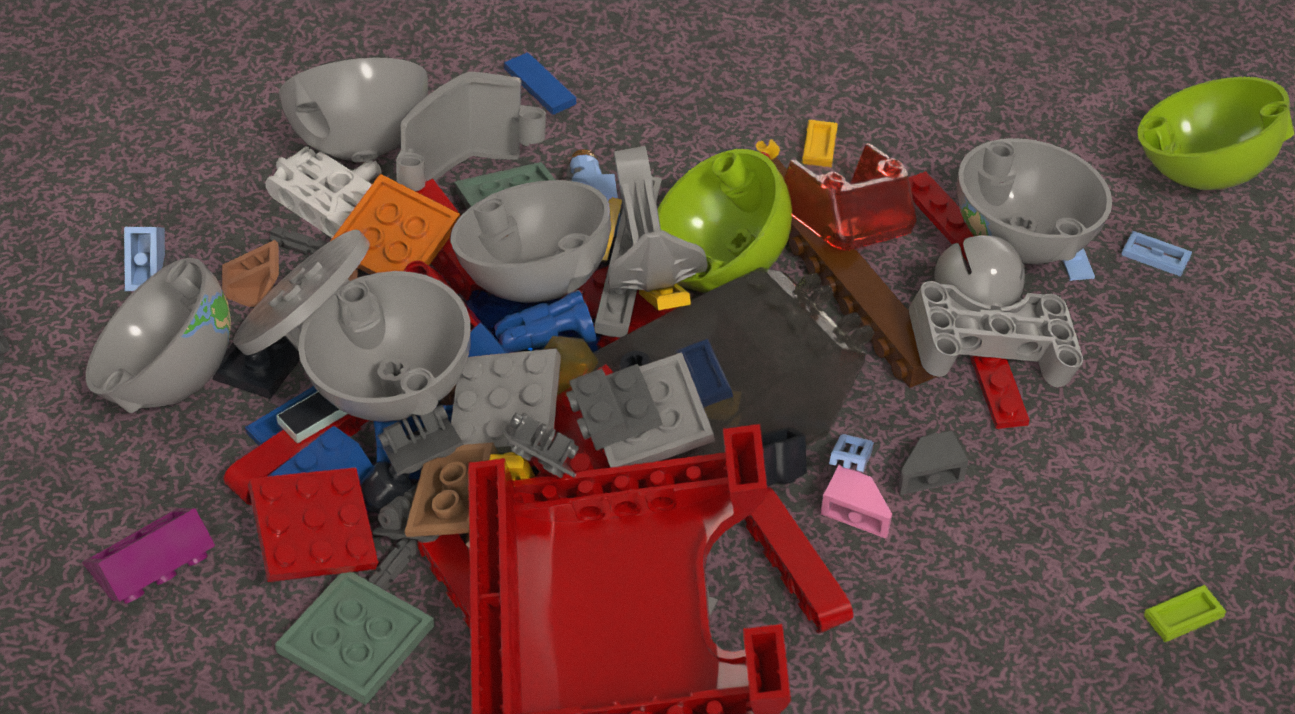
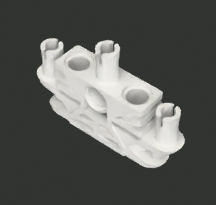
[265,146,381,238]

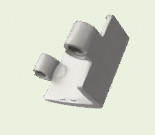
[396,72,546,191]

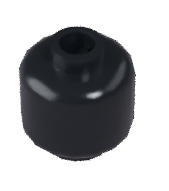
[360,461,412,514]

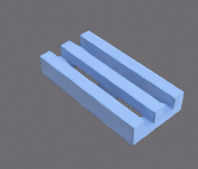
[1121,231,1192,277]
[829,434,874,472]

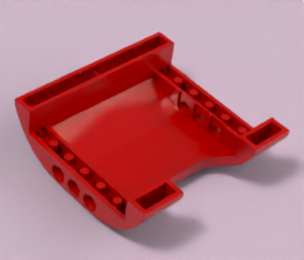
[468,424,791,714]

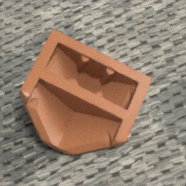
[222,240,279,307]

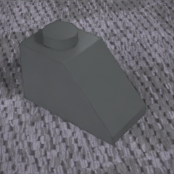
[898,431,968,495]

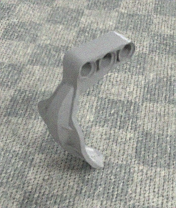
[608,146,707,292]

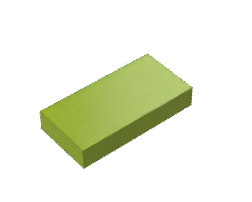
[1144,585,1227,642]

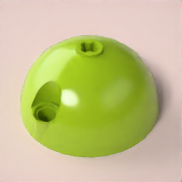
[1137,77,1294,190]
[657,149,792,298]

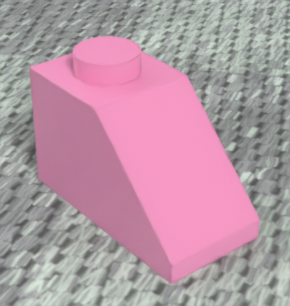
[821,465,892,538]

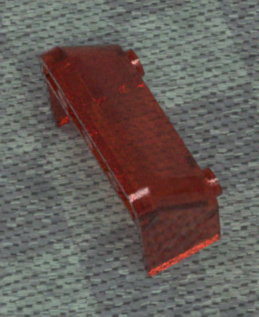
[784,143,917,251]

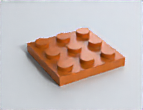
[330,174,460,274]

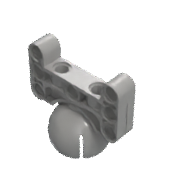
[909,235,1083,387]

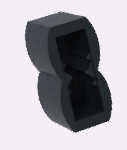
[762,427,807,487]

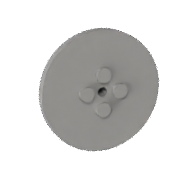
[233,230,371,355]

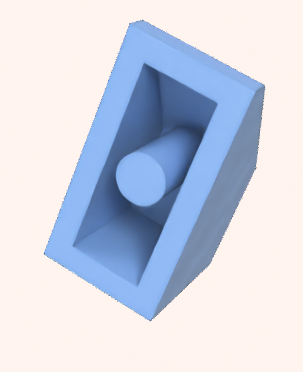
[124,227,165,291]

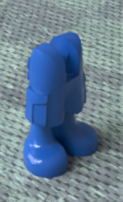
[494,290,596,353]

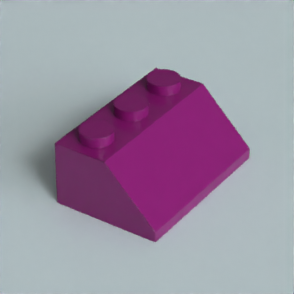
[82,508,216,604]

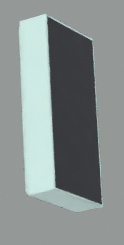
[276,392,348,443]

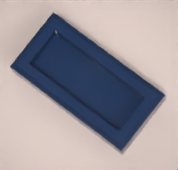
[676,339,733,408]

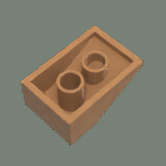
[404,442,500,537]

